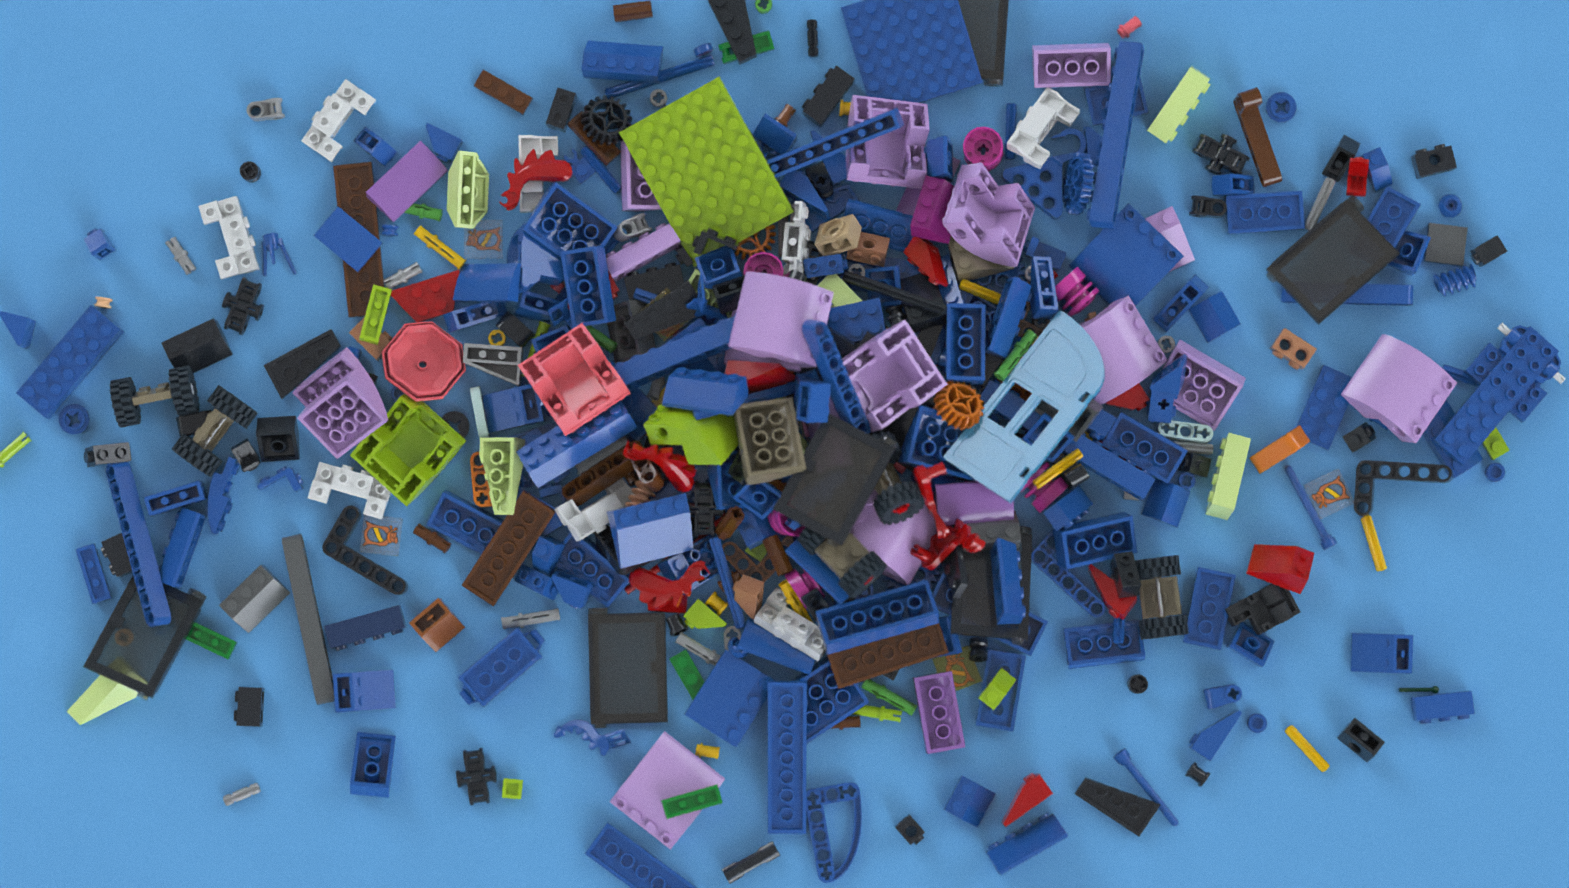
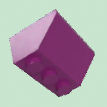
[910,175,955,244]

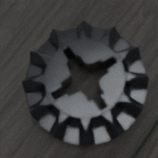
[442,411,469,438]

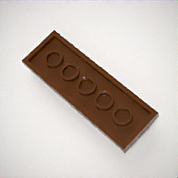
[462,490,556,606]
[826,623,949,689]

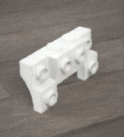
[301,79,376,162]
[1007,87,1080,169]
[518,135,558,213]
[198,196,260,279]
[782,201,811,275]
[308,462,391,519]
[554,478,634,542]
[754,587,826,661]

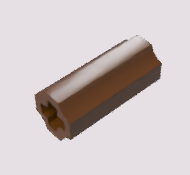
[613,0,653,22]
[715,506,745,540]
[762,535,793,577]

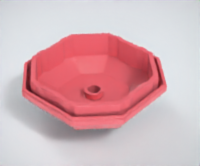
[381,321,466,402]

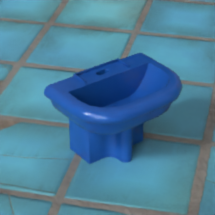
[507,223,565,295]

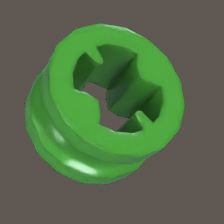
[755,0,772,14]

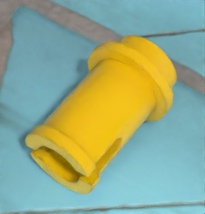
[695,743,720,759]

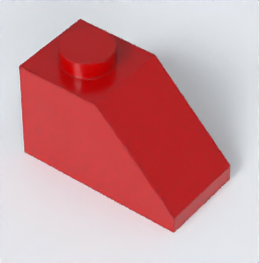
[1104,383,1150,411]

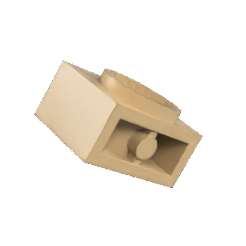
[815,214,862,256]

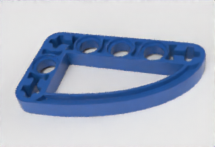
[806,782,862,883]

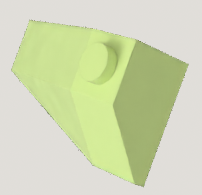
[479,437,525,515]
[67,657,148,725]

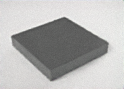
[1424,223,1468,266]

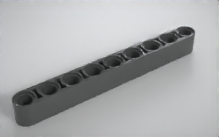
[282,534,334,705]

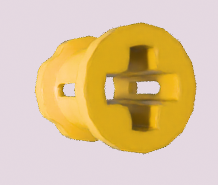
[839,99,851,117]
[704,591,728,616]

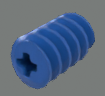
[1433,264,1476,297]

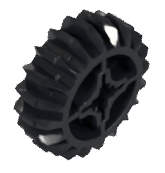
[581,95,632,146]

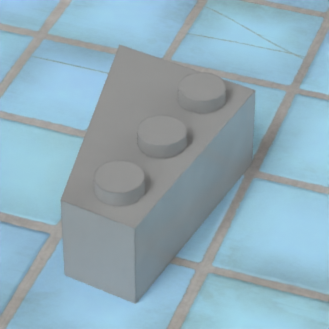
[463,343,524,387]

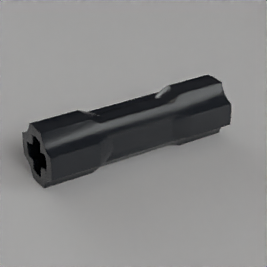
[722,841,780,884]

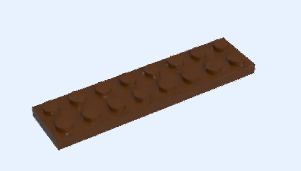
[333,162,387,318]

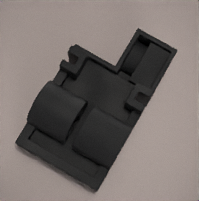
[1225,584,1300,635]

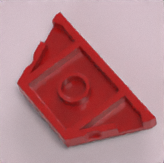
[390,270,460,323]

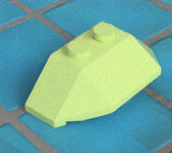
[447,151,489,229]

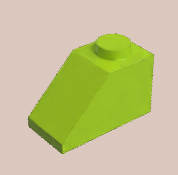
[683,599,727,629]
[978,668,1016,710]

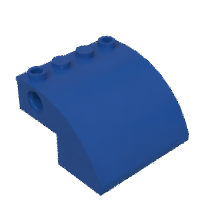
[1069,203,1184,307]

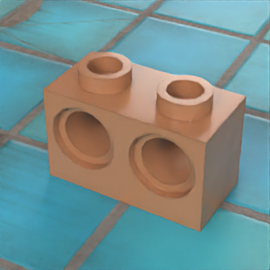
[1270,328,1317,370]

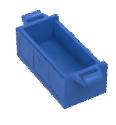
[458,627,545,707]

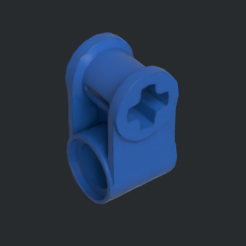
[1203,684,1242,709]

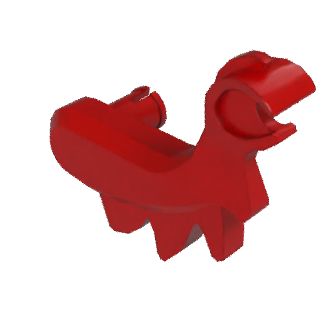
[499,149,573,211]
[623,440,696,492]
[913,462,951,540]
[910,519,986,570]
[629,561,710,610]

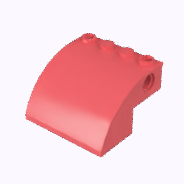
[518,323,630,436]

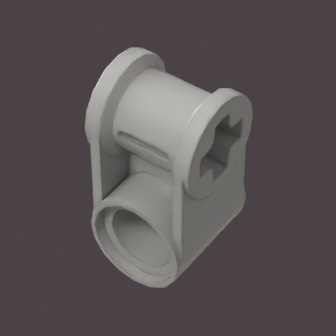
[247,98,285,122]
[613,213,652,242]

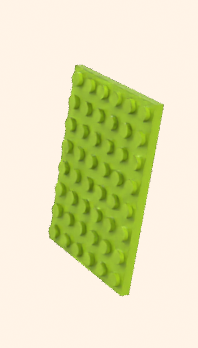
[619,76,795,267]

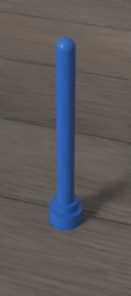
[1284,465,1337,550]
[1113,748,1178,826]

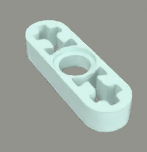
[470,386,490,440]
[1157,420,1213,444]

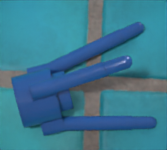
[262,233,297,277]

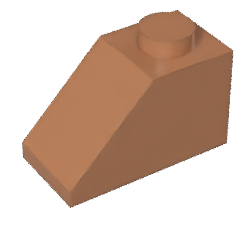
[733,574,764,619]

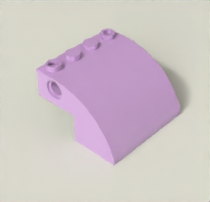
[846,95,930,189]
[943,162,1035,267]
[728,272,834,368]
[1079,296,1168,405]
[842,320,948,432]
[1341,334,1457,443]
[851,489,937,586]
[610,731,725,849]

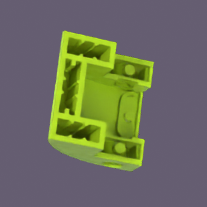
[350,394,466,507]
[643,404,739,465]

